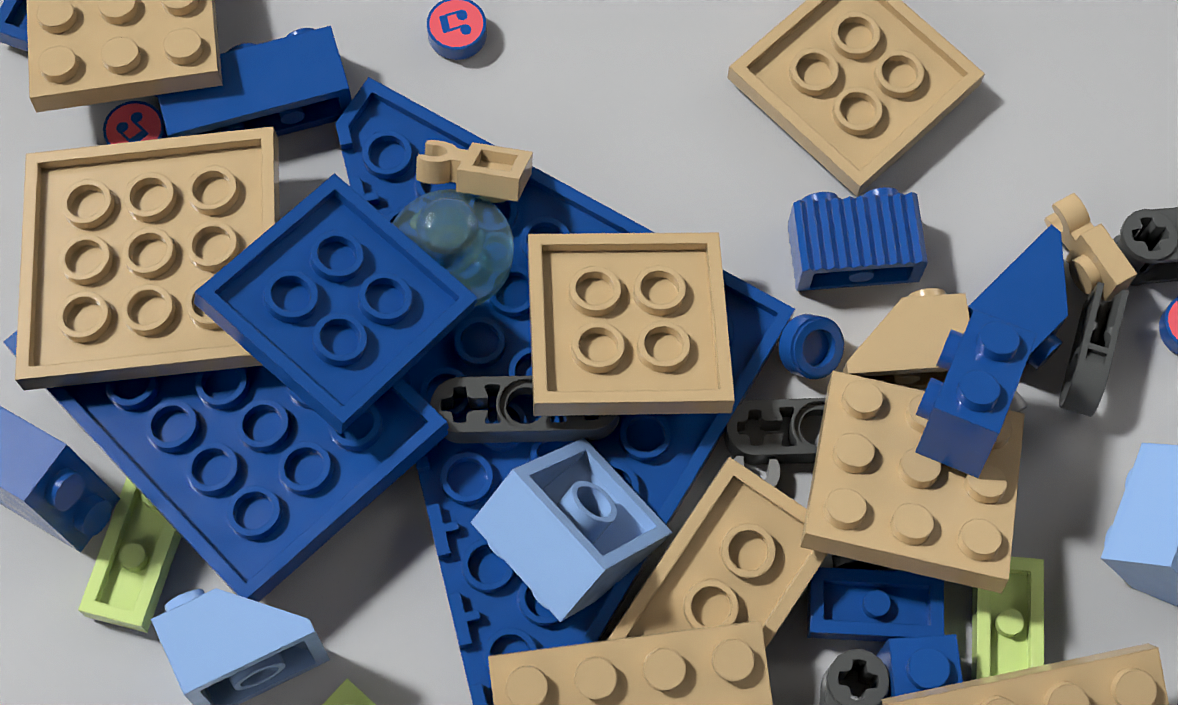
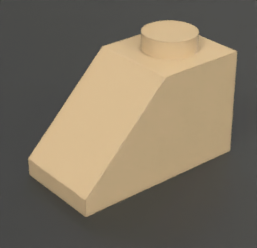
[842,288,970,390]

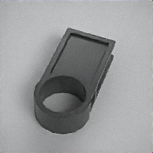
[1059,282,1129,417]

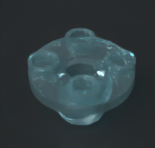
[393,189,514,306]

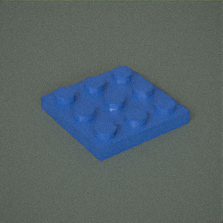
[194,173,478,434]

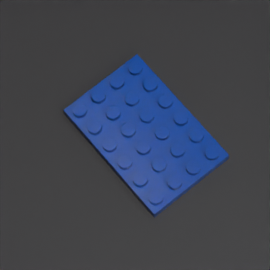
[3,331,449,602]

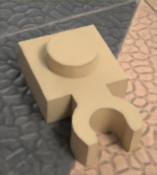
[416,140,533,203]
[1044,193,1137,301]

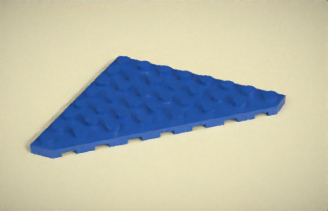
[335,77,795,705]

